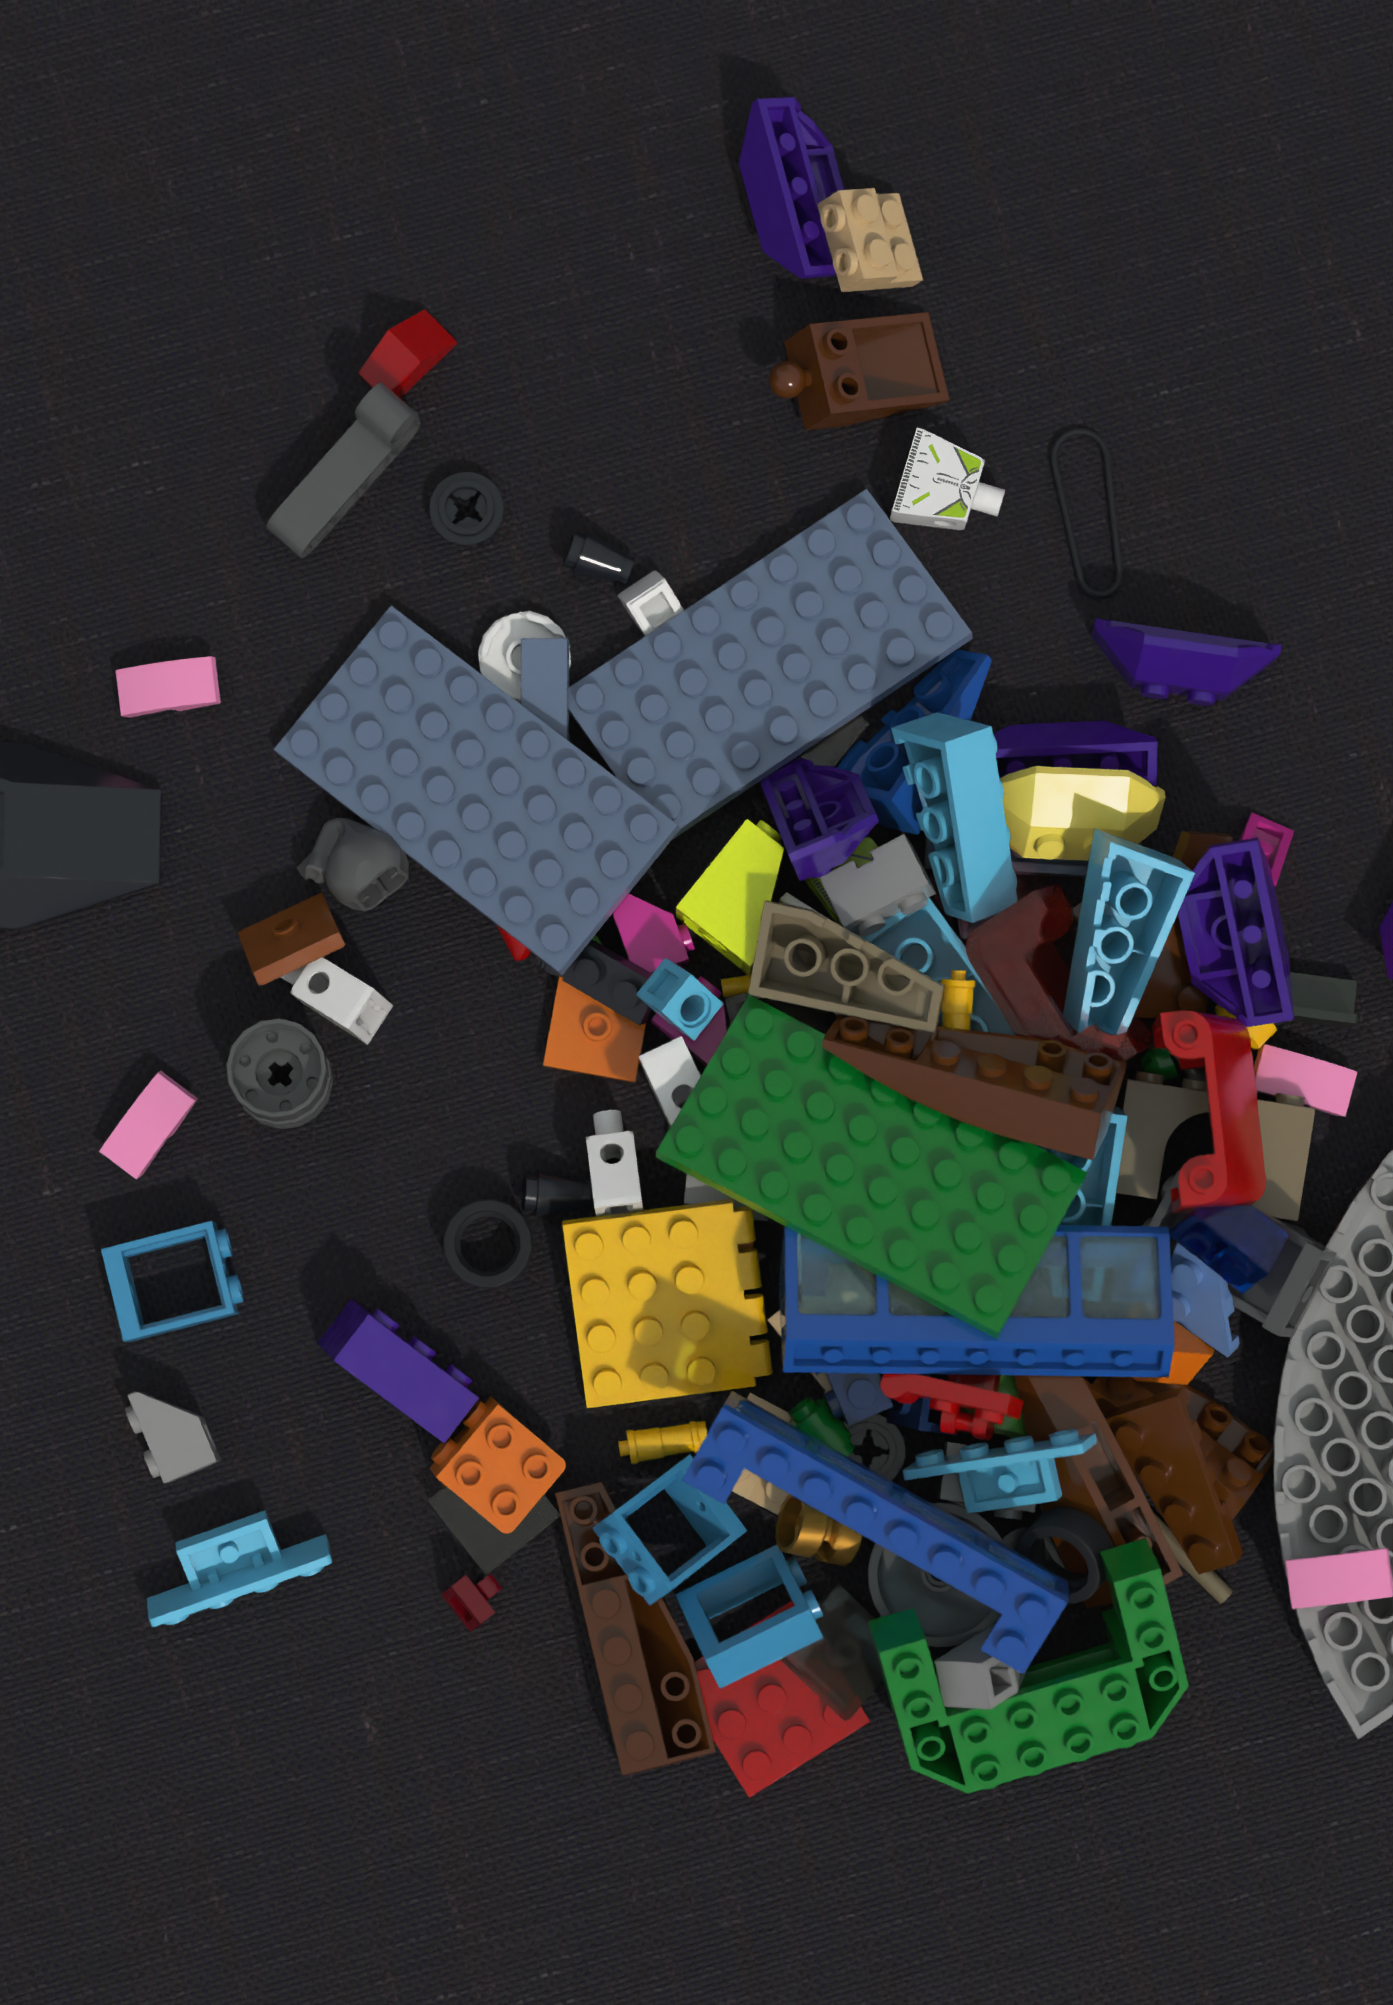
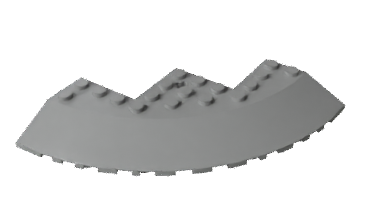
[1273,1149,1393,1739]

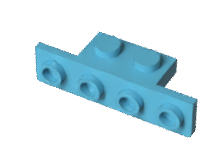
[902,1429,1097,1514]
[147,1511,332,1627]

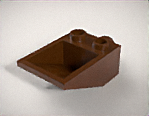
[769,312,950,431]

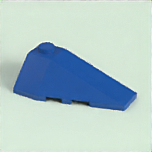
[837,649,992,835]

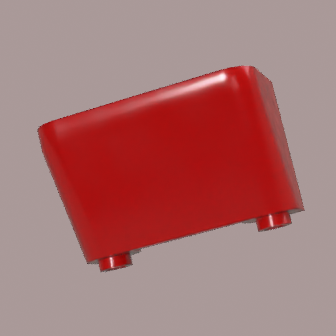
[1151,1011,1266,1214]

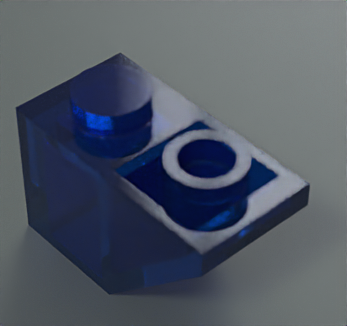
[1169,1205,1289,1294]

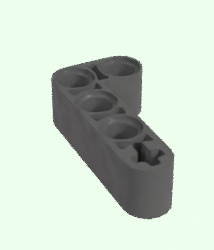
[266,382,421,559]

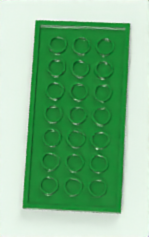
[656,995,1087,1339]

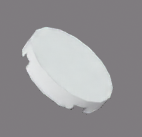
[478,611,571,704]

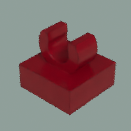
[441,1574,502,1632]

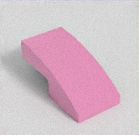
[116,656,221,718]
[1254,1044,1357,1117]
[99,1071,198,1179]
[1285,1548,1393,1609]

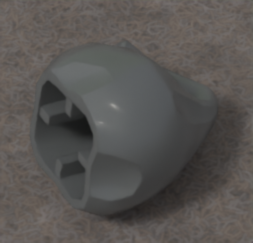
[297,818,409,911]

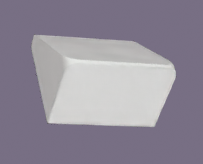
[618,571,684,636]

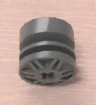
[226,1019,334,1129]

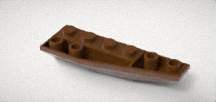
[822,1014,1127,1160]
[1023,1305,1274,1520]
[1013,1316,1183,1608]
[555,1482,716,1776]

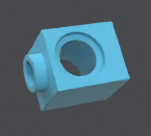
[636,958,724,1041]

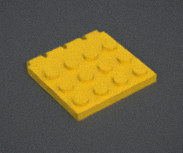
[562,1199,773,1408]

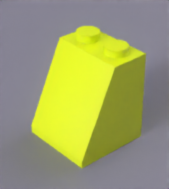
[676,819,784,975]

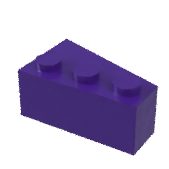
[317,1299,479,1443]

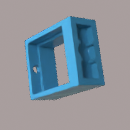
[101,1221,244,1342]
[592,1454,747,1605]
[675,1545,824,1689]

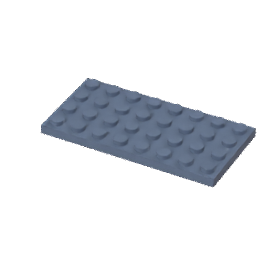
[568,489,973,841]
[274,606,680,975]

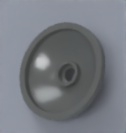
[868,1502,1005,1647]

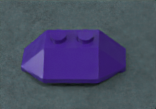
[739,97,844,279]
[1091,618,1282,706]
[993,720,1157,786]
[760,757,879,881]
[1178,838,1294,1027]

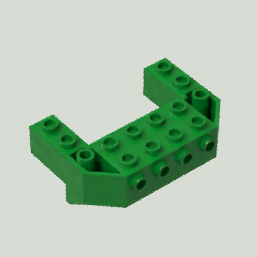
[868,1538,1189,1794]

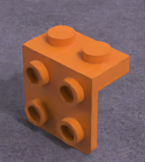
[429,1396,566,1534]

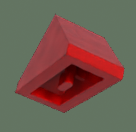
[358,309,457,398]

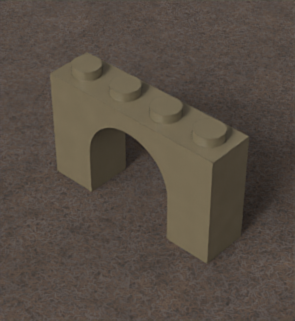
[1116,1071,1315,1221]

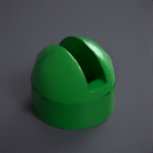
[1140,1046,1179,1081]

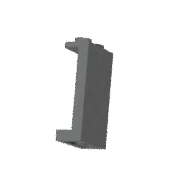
[1142,1170,1337,1337]

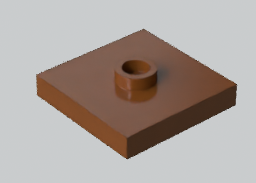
[237,892,345,986]

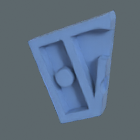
[1171,1234,1240,1357]

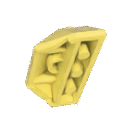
[1000,766,1166,861]

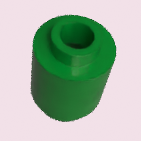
[789,1397,855,1456]

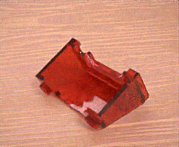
[966,884,1154,1062]

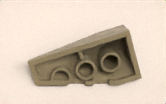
[748,900,944,1033]

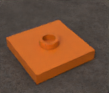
[543,976,646,1083]

